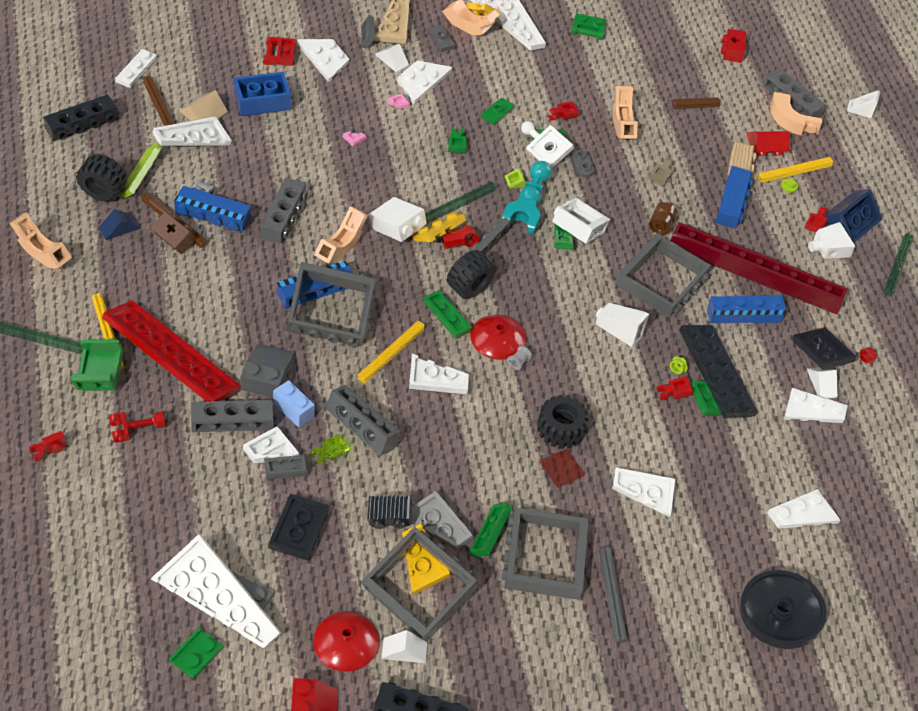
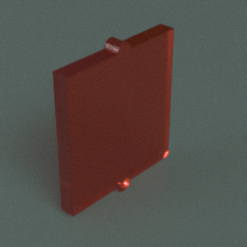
[539,449,585,488]

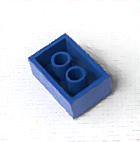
[233,71,291,116]

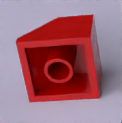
[746,131,789,155]
[291,678,338,711]

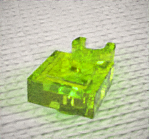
[311,434,349,465]

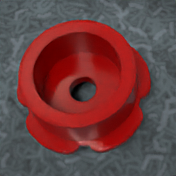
[859,347,877,365]

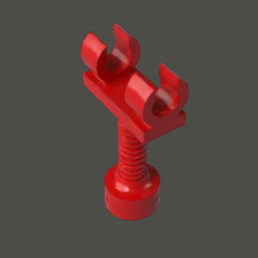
[109,411,165,443]

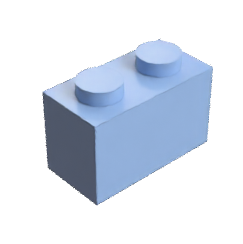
[273,380,315,428]

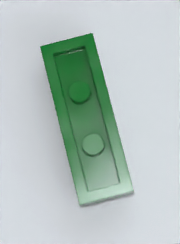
[423,290,471,339]
[469,503,512,557]

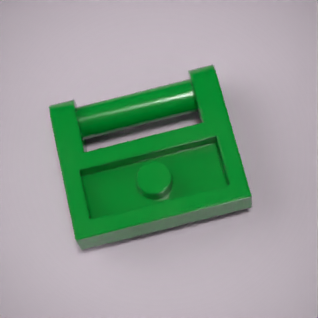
[571,13,606,40]

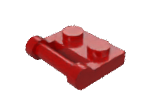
[263,37,296,66]

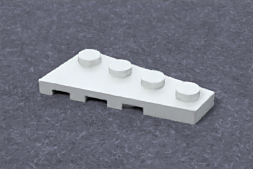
[153,116,232,146]

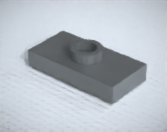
[361,15,376,48]
[427,25,456,52]
[264,455,307,480]

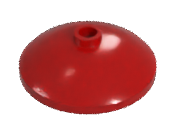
[470,314,527,360]
[313,611,379,672]

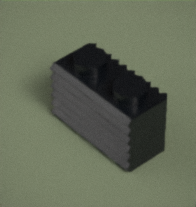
[367,495,412,529]

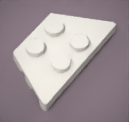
[297,39,349,82]
[397,61,452,104]

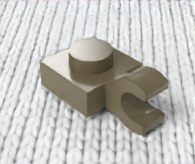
[649,158,673,185]

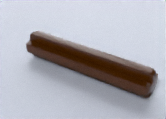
[672,97,720,109]

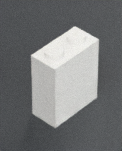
[369,197,427,242]

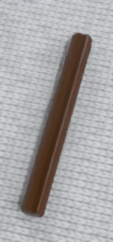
[143,75,174,126]
[141,192,207,248]

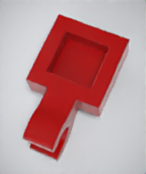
[547,101,579,121]
[805,206,828,232]
[29,431,67,462]

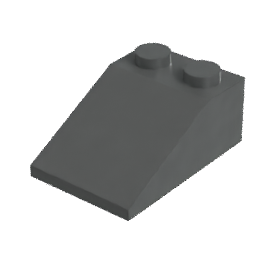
[240,344,295,397]

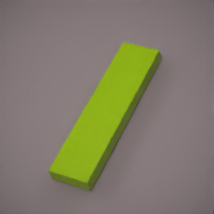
[118,143,162,199]

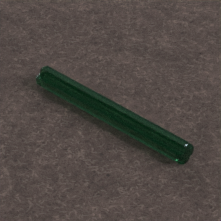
[425,182,496,223]
[883,233,914,296]
[0,321,83,354]

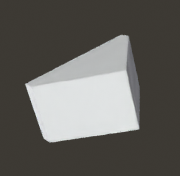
[375,44,409,73]
[847,90,880,118]
[807,367,838,399]
[382,630,427,663]

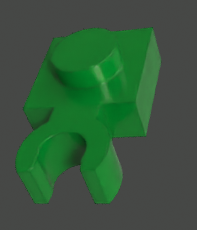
[448,127,466,153]

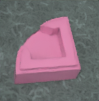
[387,93,410,108]
[343,132,367,146]

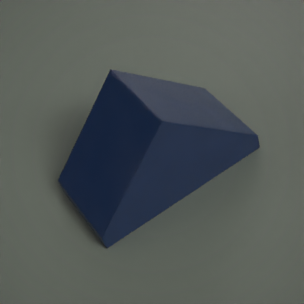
[99,209,141,240]

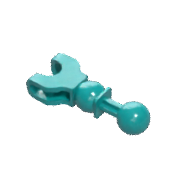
[502,160,552,236]

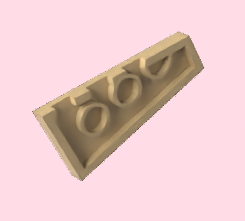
[374,0,410,44]

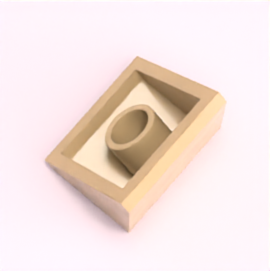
[179,90,228,121]

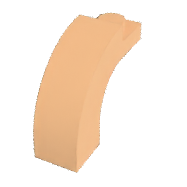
[442,0,499,35]
[613,86,638,139]
[770,92,822,135]
[314,207,368,264]
[10,213,72,269]

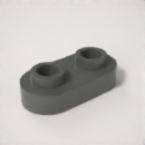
[572,150,594,178]

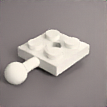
[521,121,574,168]

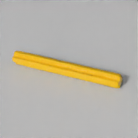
[758,157,833,183]
[92,293,124,369]
[358,321,425,383]

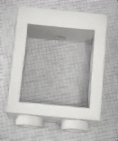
[552,198,610,244]

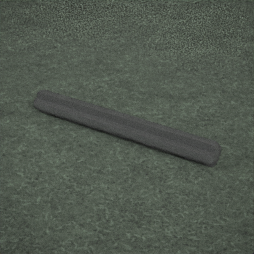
[599,547,627,643]

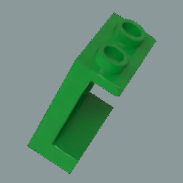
[71,338,124,391]

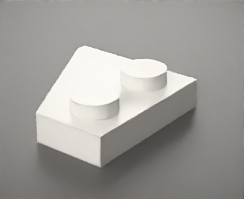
[243,427,299,463]

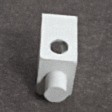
[808,222,855,259]

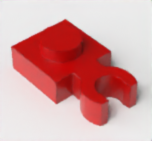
[656,376,693,400]

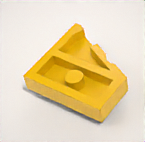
[466,3,501,18]

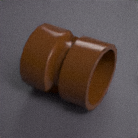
[648,202,678,235]

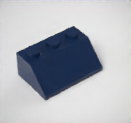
[824,189,882,243]

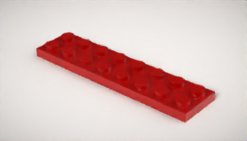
[102,300,241,402]

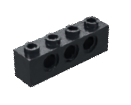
[43,94,118,141]
[374,682,469,711]

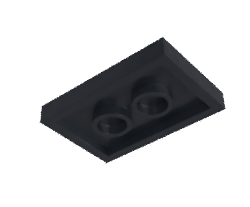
[793,327,856,370]
[268,493,330,561]

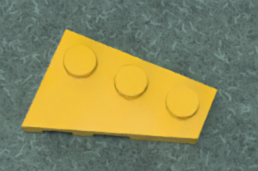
[412,212,466,242]
[402,523,450,595]

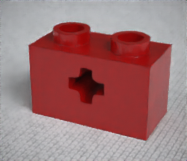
[720,28,746,63]

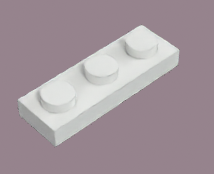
[115,49,157,88]

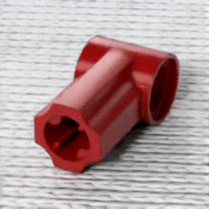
[441,225,479,249]

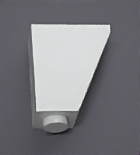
[596,303,649,347]

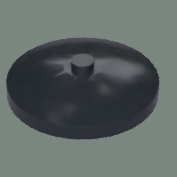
[740,570,827,649]

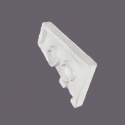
[409,354,469,394]
[784,388,848,423]
[612,468,675,517]

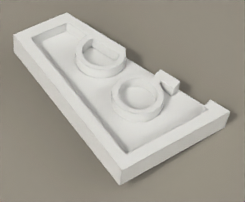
[767,489,840,529]

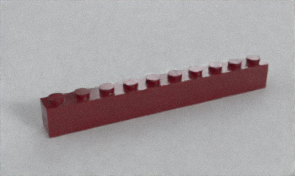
[671,222,848,315]

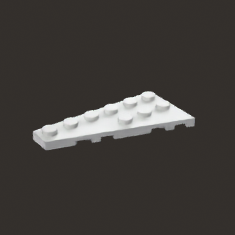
[470,0,546,51]
[151,535,282,648]

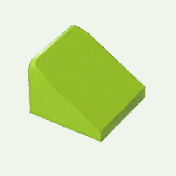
[505,168,527,189]

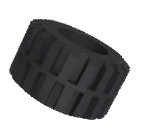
[76,154,127,202]
[446,250,496,300]
[537,395,589,449]

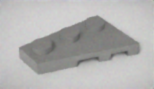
[411,491,473,550]

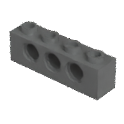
[763,68,826,118]
[260,177,308,244]
[326,385,401,456]
[191,399,273,432]

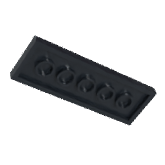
[679,325,758,418]

